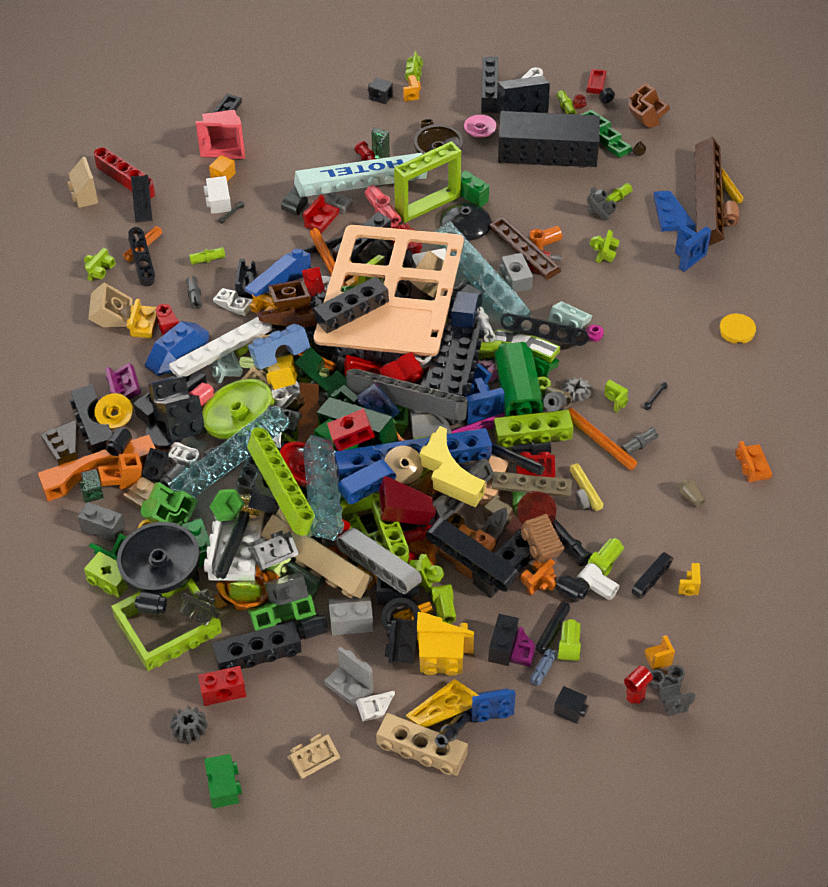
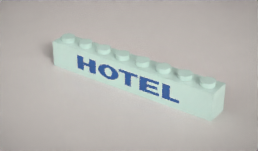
[294,153,427,197]

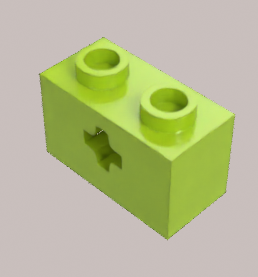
[84,552,129,597]

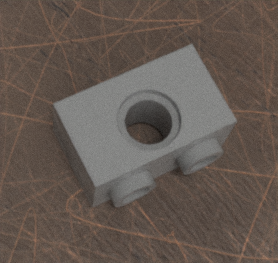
[499,253,533,293]

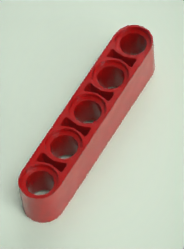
[93,147,155,199]

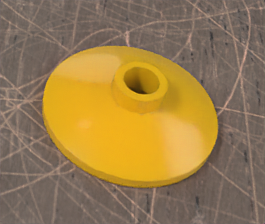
[95,393,133,429]

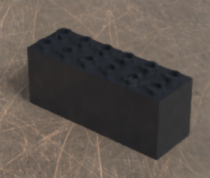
[498,111,600,167]

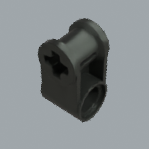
[281,186,308,216]

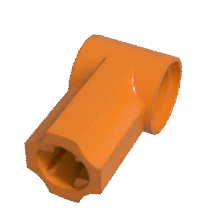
[529,226,563,250]

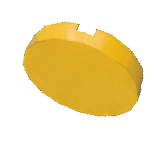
[719,313,756,344]

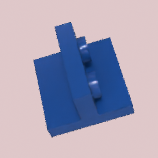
[675,224,711,272]
[465,377,505,425]

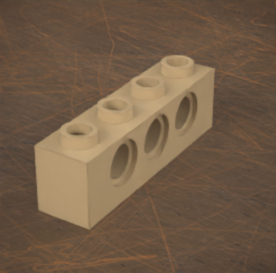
[376,713,468,776]

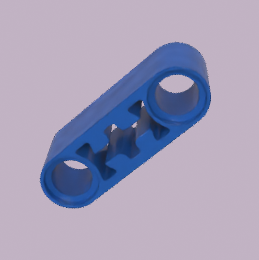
[337,460,397,504]

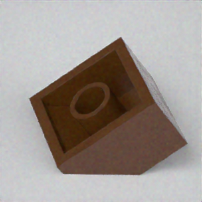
[268,279,311,312]

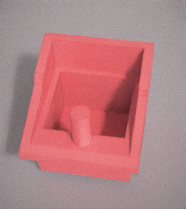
[195,110,245,159]

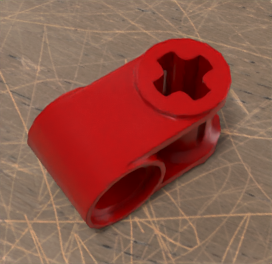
[155,304,179,336]

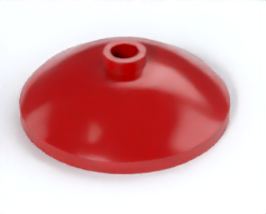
[279,442,334,489]

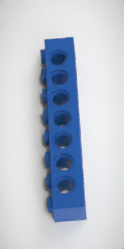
[334,428,492,482]

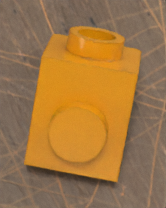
[403,75,421,102]

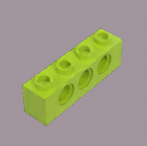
[493,410,573,447]

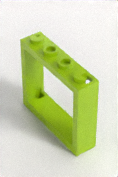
[394,141,461,223]
[111,578,222,671]

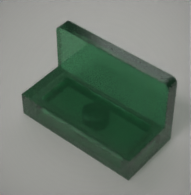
[371,128,390,159]

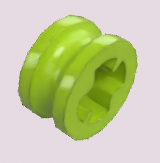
[538,377,551,395]

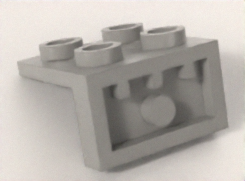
[324,647,373,709]

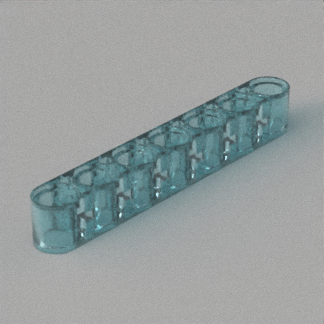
[170,406,290,497]

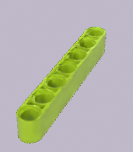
[247,427,315,536]

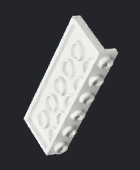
[204,504,266,581]

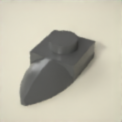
[481,508,508,546]

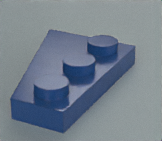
[653,191,696,232]

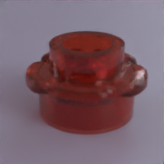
[572,94,587,109]

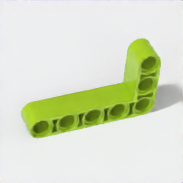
[329,490,409,564]

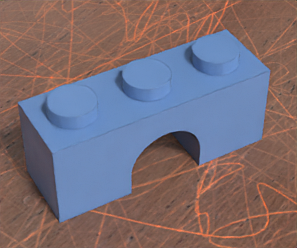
[248,324,310,370]

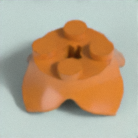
[216,563,279,611]

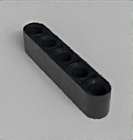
[500,312,589,346]
[425,518,519,592]

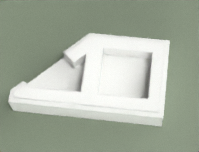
[356,691,395,722]

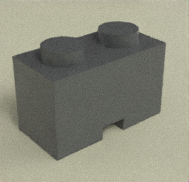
[77,502,126,543]

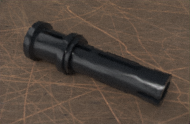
[548,515,592,567]

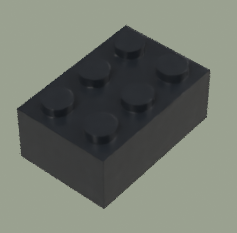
[496,76,550,115]

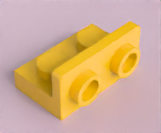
[127,299,157,338]

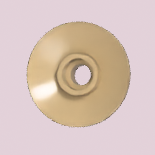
[385,446,423,485]

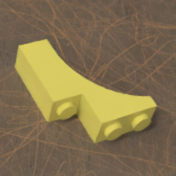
[420,426,486,507]

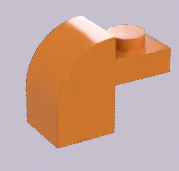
[98,453,142,490]

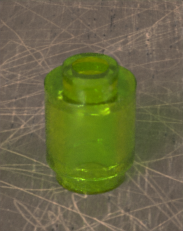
[230,580,261,601]

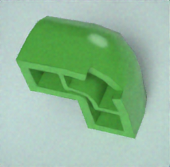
[141,482,198,525]

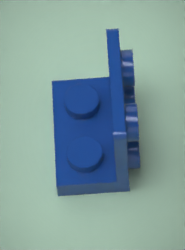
[469,688,516,722]

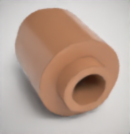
[723,201,739,226]

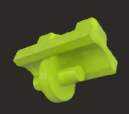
[590,230,620,263]
[84,248,116,281]
[409,554,444,593]

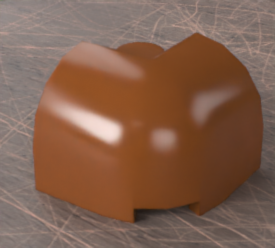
[628,83,670,128]

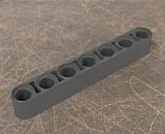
[346,369,468,420]

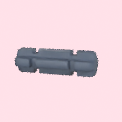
[530,648,557,686]

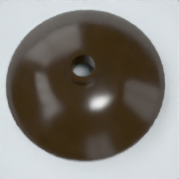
[414,124,463,154]

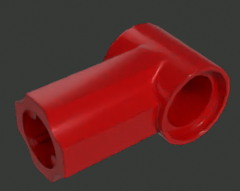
[624,665,653,704]

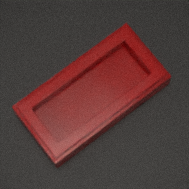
[586,69,607,94]

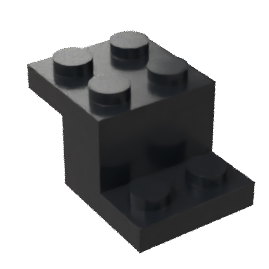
[148,376,206,441]

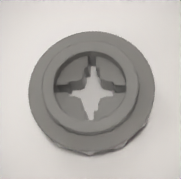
[562,376,591,402]

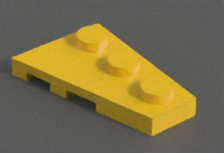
[406,679,479,728]

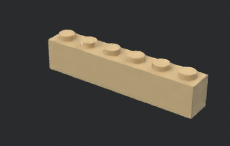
[260,514,373,599]

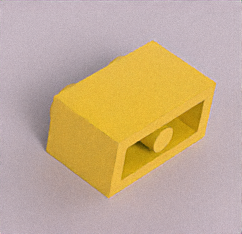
[266,354,297,390]

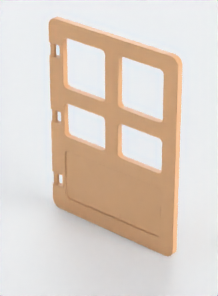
[314,225,464,356]

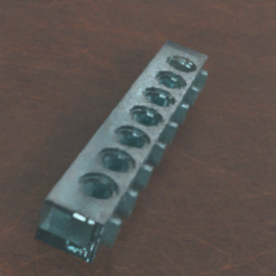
[435,220,532,324]

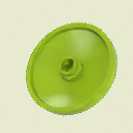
[202,379,274,439]

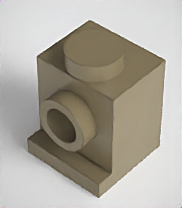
[484,495,516,529]

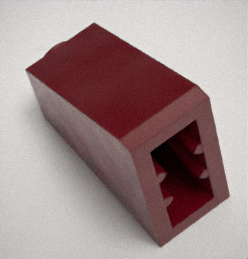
[379,476,436,526]

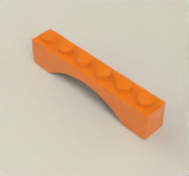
[38,435,155,502]

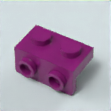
[105,362,141,400]

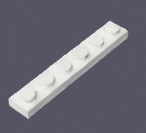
[169,317,272,377]

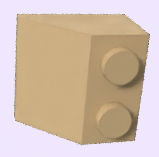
[67,157,98,208]
[410,250,445,298]
[88,282,133,327]

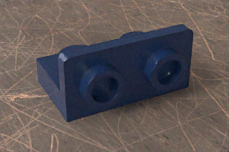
[357,382,400,418]

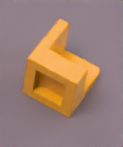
[644,635,675,670]

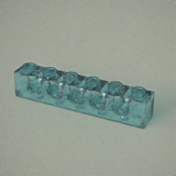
[303,435,344,541]

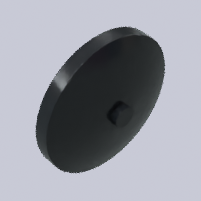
[117,522,200,594]

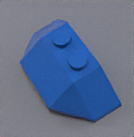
[145,321,209,376]

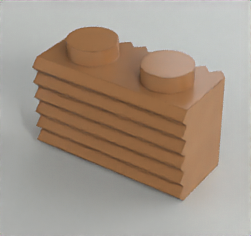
[521,514,564,563]

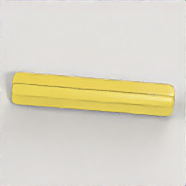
[569,463,603,511]

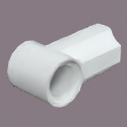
[576,563,619,600]

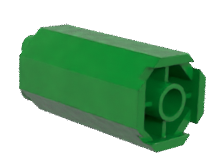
[494,342,544,417]

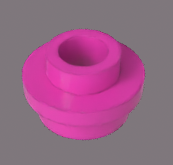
[586,325,604,342]

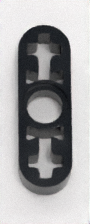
[631,552,673,599]

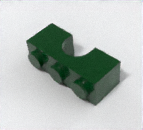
[295,347,346,399]

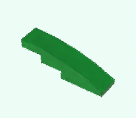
[580,110,632,158]

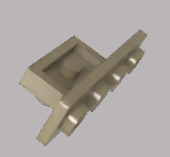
[492,471,572,498]

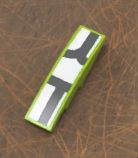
[489,329,560,363]

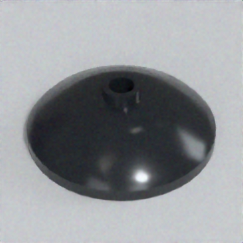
[440,203,491,241]

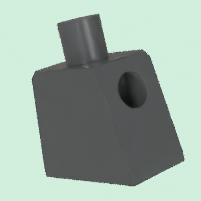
[264,571,308,605]

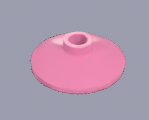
[464,115,496,138]

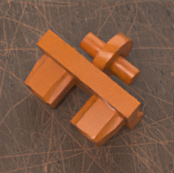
[520,558,557,596]

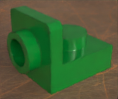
[534,357,560,378]

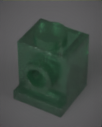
[79,469,104,503]

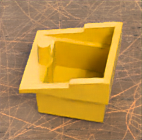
[417,612,474,676]

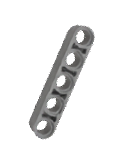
[335,528,422,594]

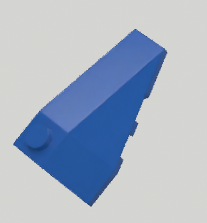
[245,249,311,297]

